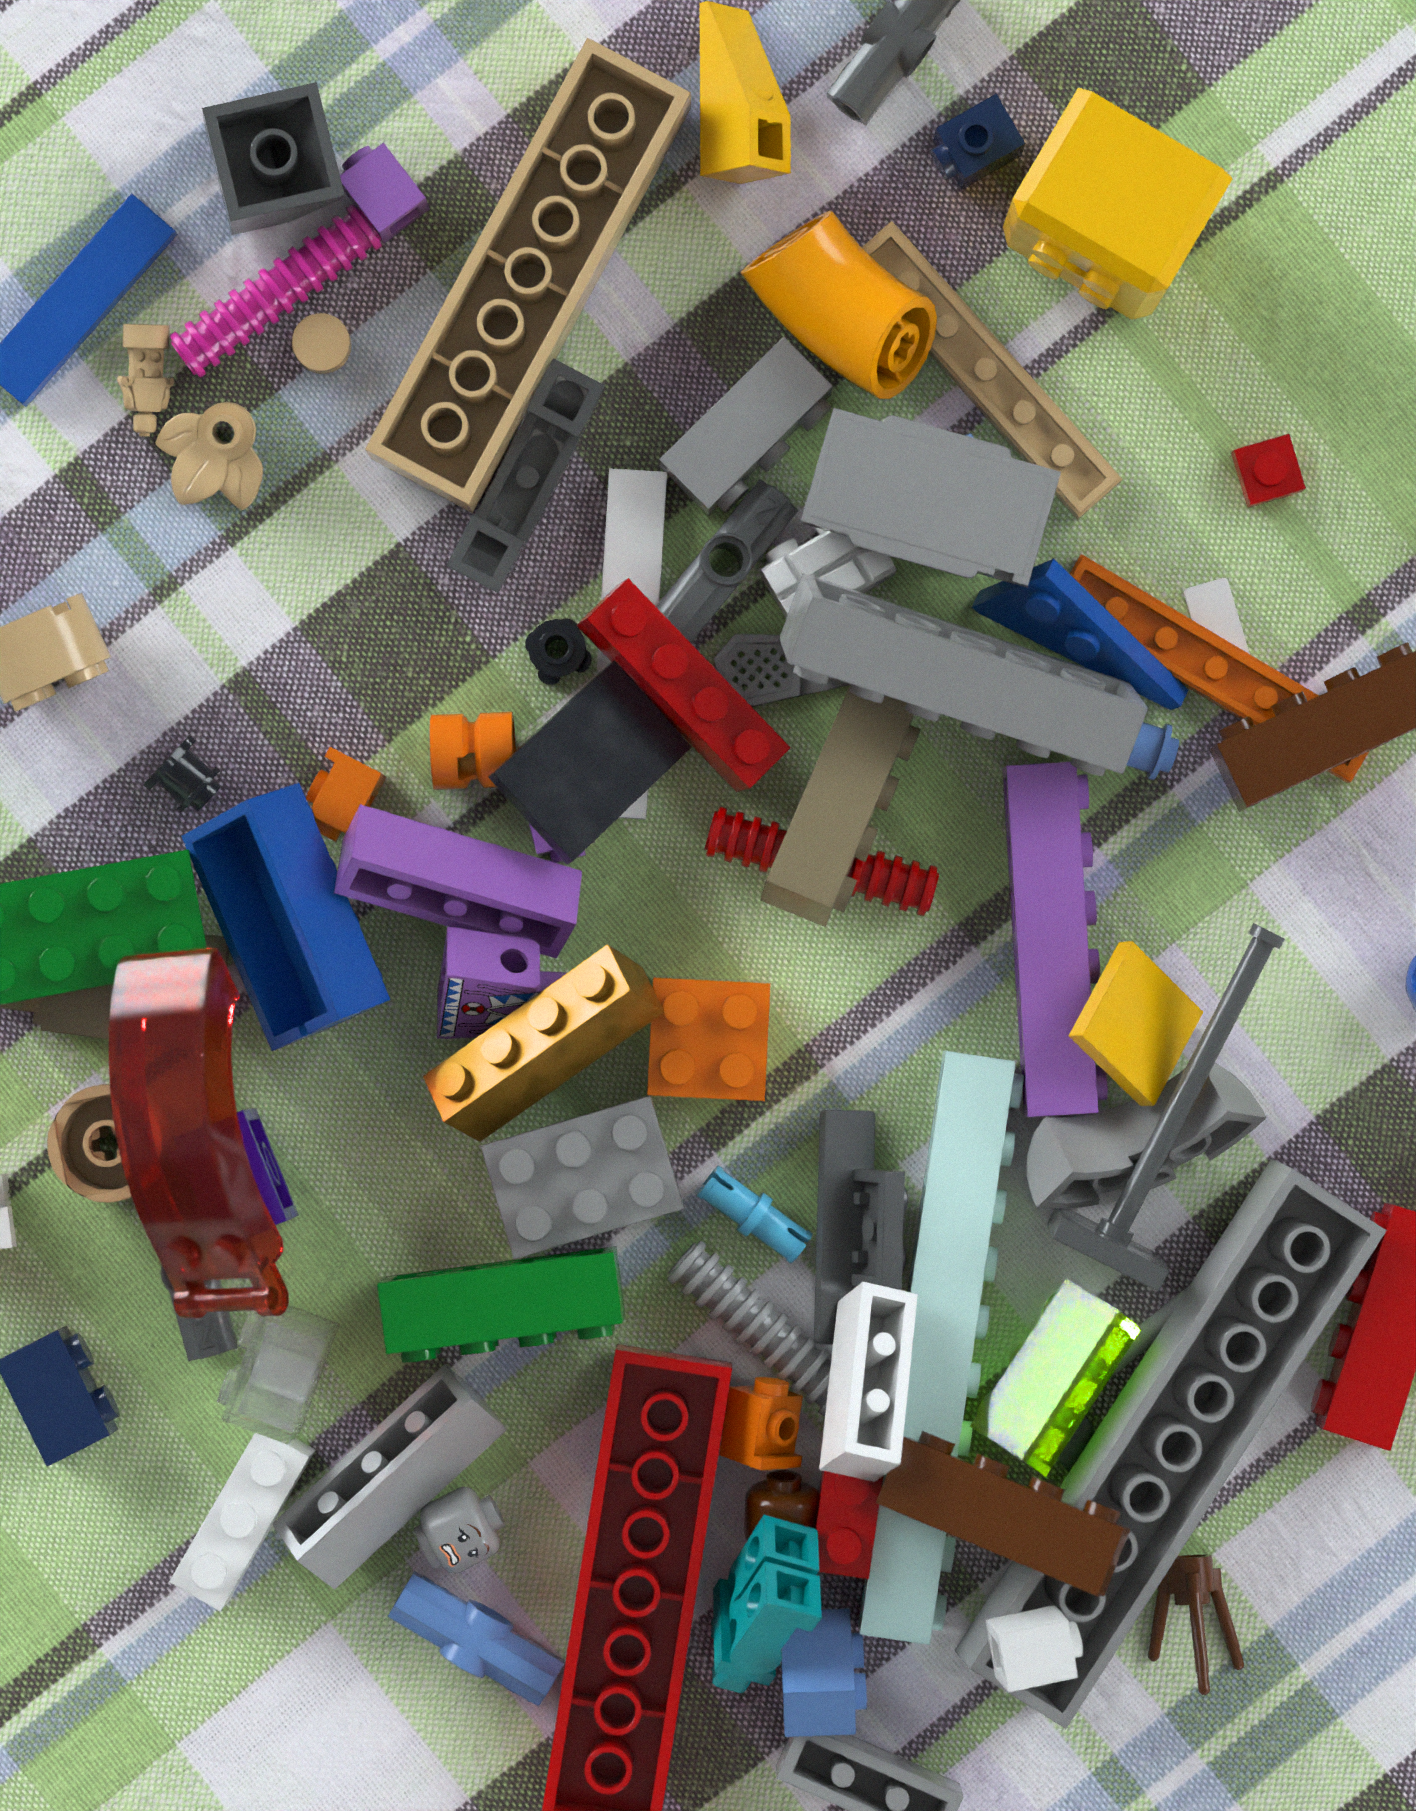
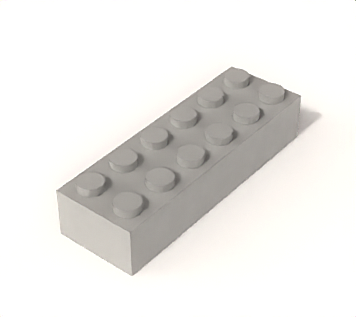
[779,573,1148,776]

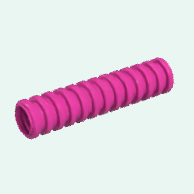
[170,204,382,378]

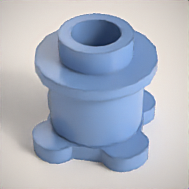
[1127,722,1179,780]

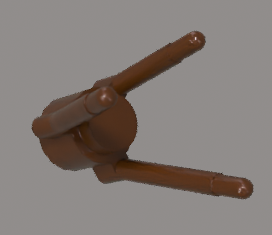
[1148,1554,1244,1695]

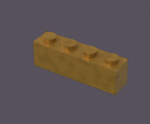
[423,944,664,1142]

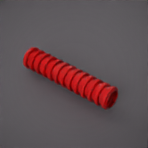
[704,806,939,916]

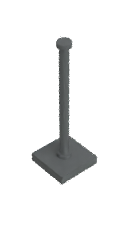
[1047,923,1285,1292]

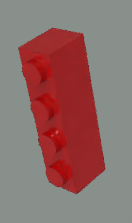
[576,578,791,792]
[1311,1203,1416,1451]

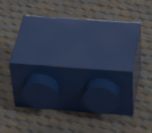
[0,1326,120,1467]

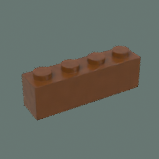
[1209,642,1416,812]
[876,1431,1131,1596]

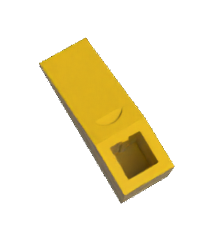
[699,1,791,184]

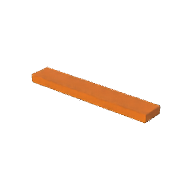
[1069,554,1369,783]

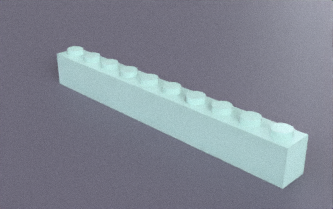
[858,1051,1024,1645]

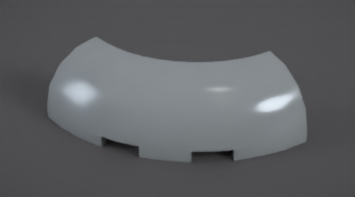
[1027,1062,1267,1209]

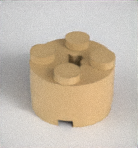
[0,593,111,712]
[47,1083,175,1203]

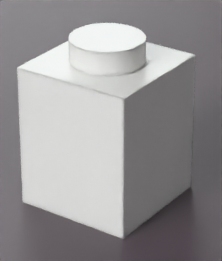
[986,1605,1083,1692]

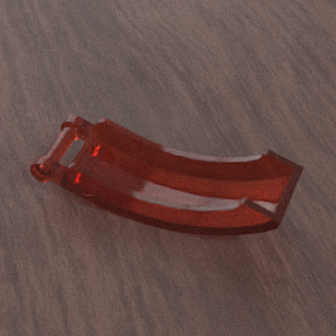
[109,948,289,1319]

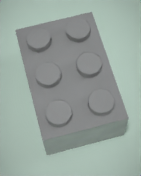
[481,1095,684,1259]

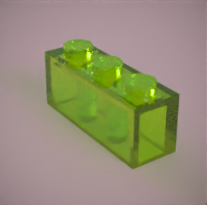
[970,1279,1141,1477]

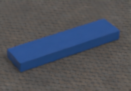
[0,193,178,407]

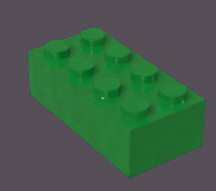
[0,849,210,1005]
[377,1246,626,1363]

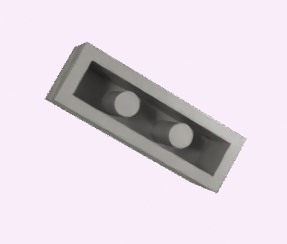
[659,337,833,516]
[776,1735,964,1811]

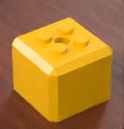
[1003,88,1233,320]

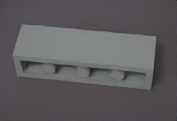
[272,1364,507,1590]

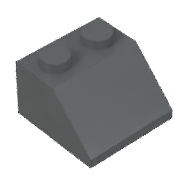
[202,82,345,235]

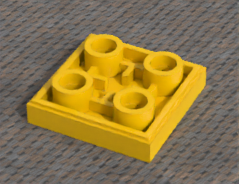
[1069,941,1203,1106]

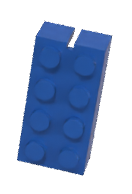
[181,783,391,1051]

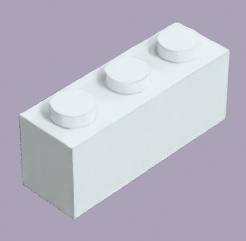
[819,1282,918,1482]
[169,1421,316,1611]

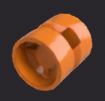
[430,712,516,790]

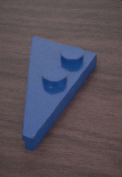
[972,559,1188,710]

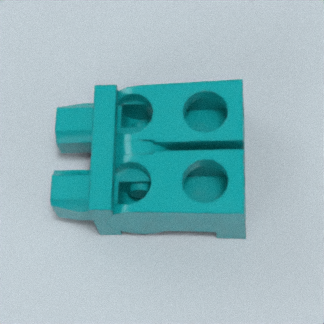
[711,1515,822,1693]

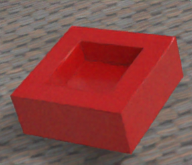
[1231,434,1306,508]

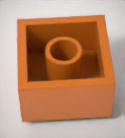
[647,978,771,1101]

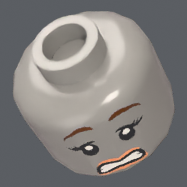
[414,1487,506,1574]

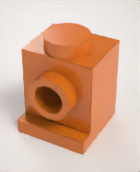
[306,747,386,842]
[719,1377,803,1471]

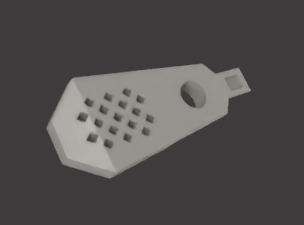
[714,634,850,707]

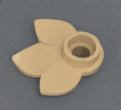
[155,402,263,510]

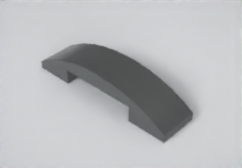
[446,358,606,593]

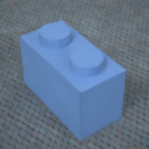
[781,1609,867,1737]

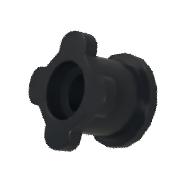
[525,618,592,685]
[143,735,221,812]

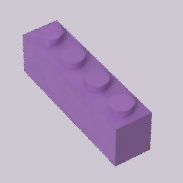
[334,804,582,959]

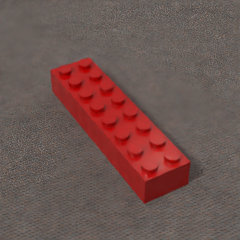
[542,1344,732,1811]

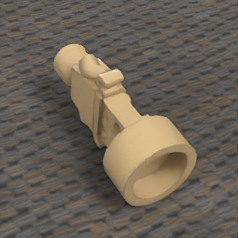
[117,324,174,437]

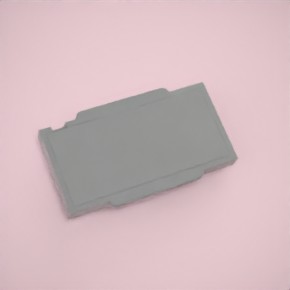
[801,408,1061,588]

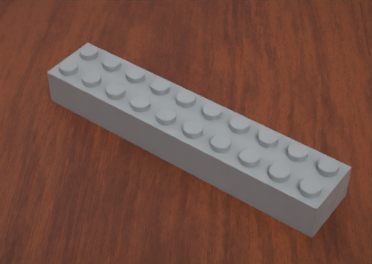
[955,1159,1386,1729]

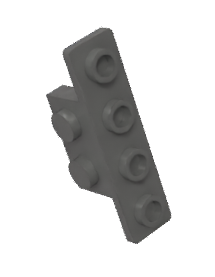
[814,1110,908,1345]

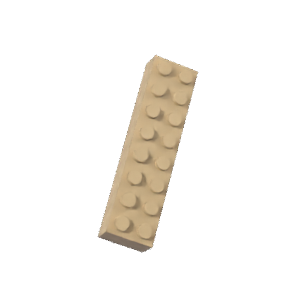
[365,37,691,513]

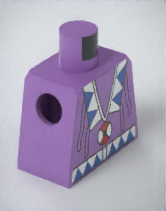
[437,927,568,1039]

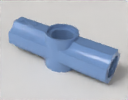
[388,1571,565,1707]

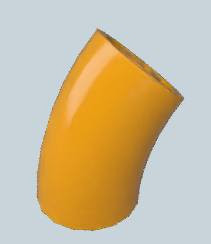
[740,210,937,399]

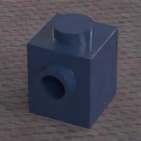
[930,93,1026,190]

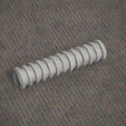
[667,1241,831,1417]

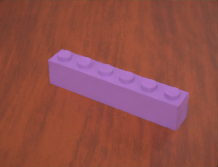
[1002,762,1108,1117]

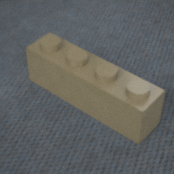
[761,684,921,927]

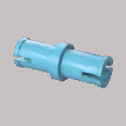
[696,1165,813,1264]

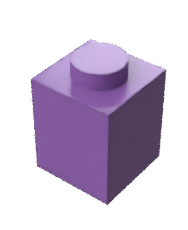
[340,142,430,244]

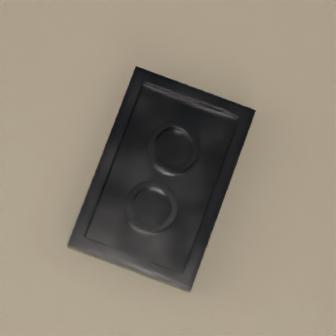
[488,660,692,864]

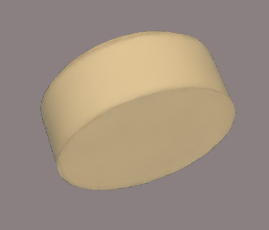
[292,313,351,374]

